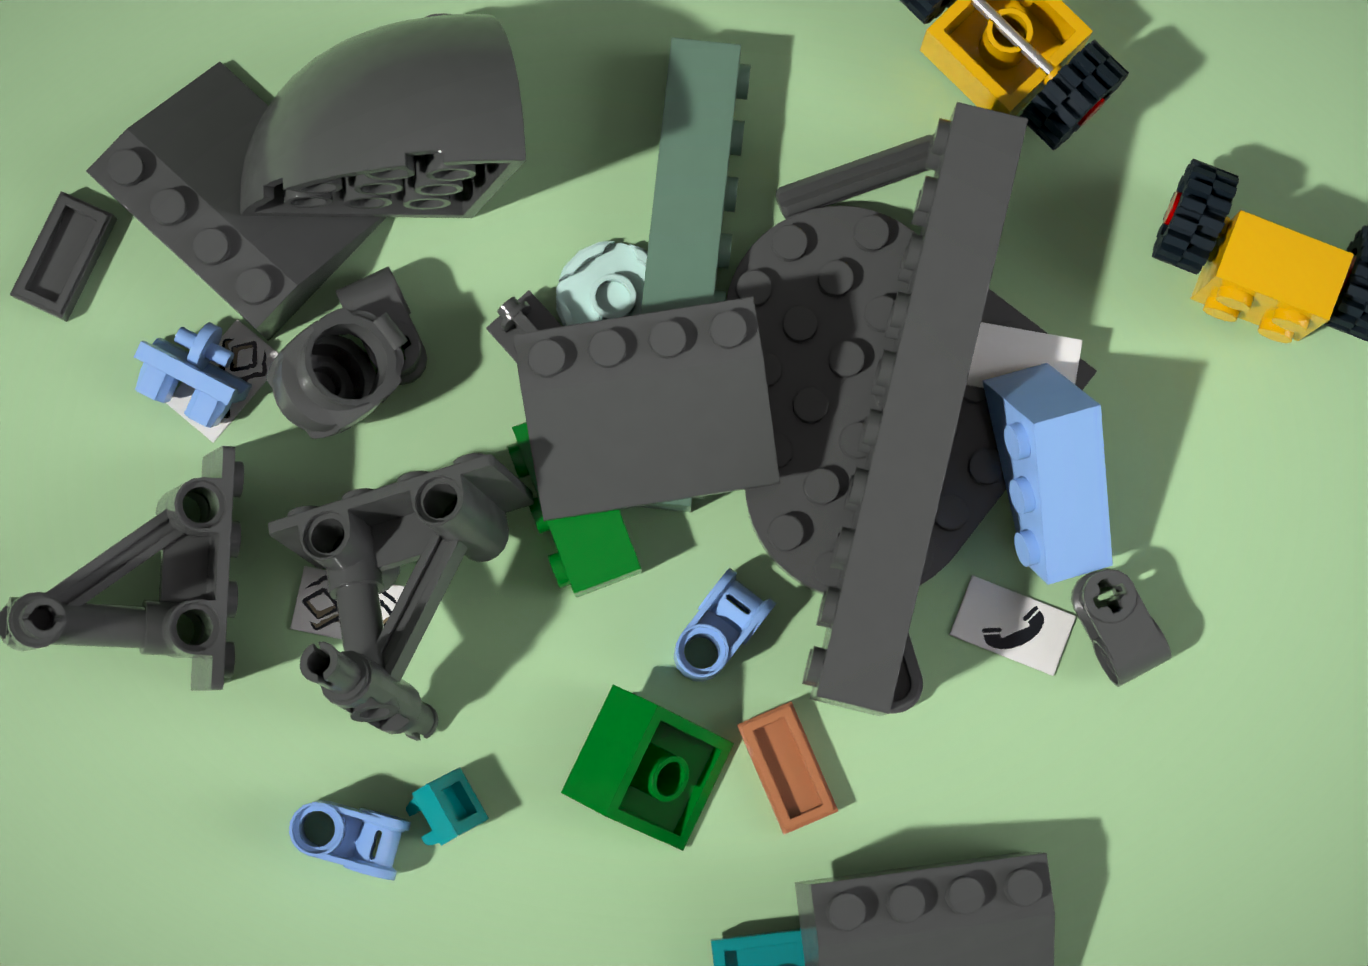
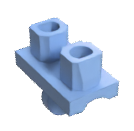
[134,322,252,428]

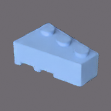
[983,363,1113,585]

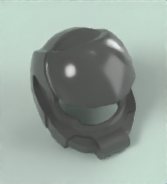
[266,307,408,439]

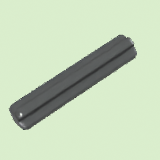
[776,135,932,219]

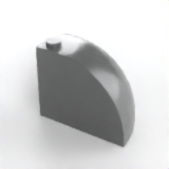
[240,13,526,218]

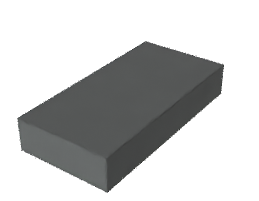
[10,191,117,322]

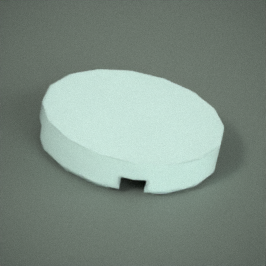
[556,241,647,326]

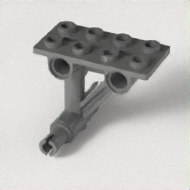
[0,446,244,691]
[268,453,534,741]

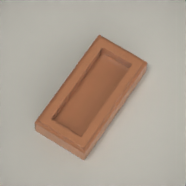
[737,701,838,835]

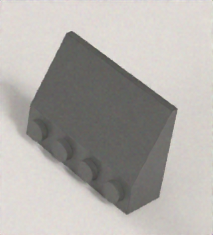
[86,61,386,341]
[512,297,780,522]
[795,852,1055,966]

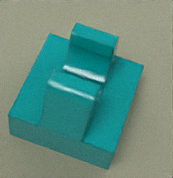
[406,767,489,846]

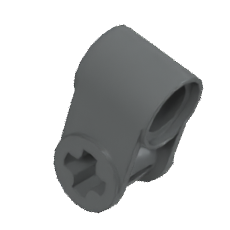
[336,266,427,385]
[1071,569,1172,687]

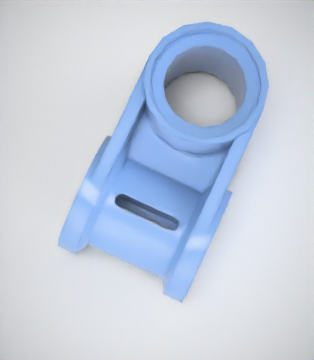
[674,568,777,682]
[289,800,411,880]

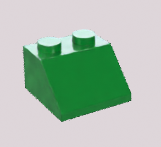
[561,684,734,851]

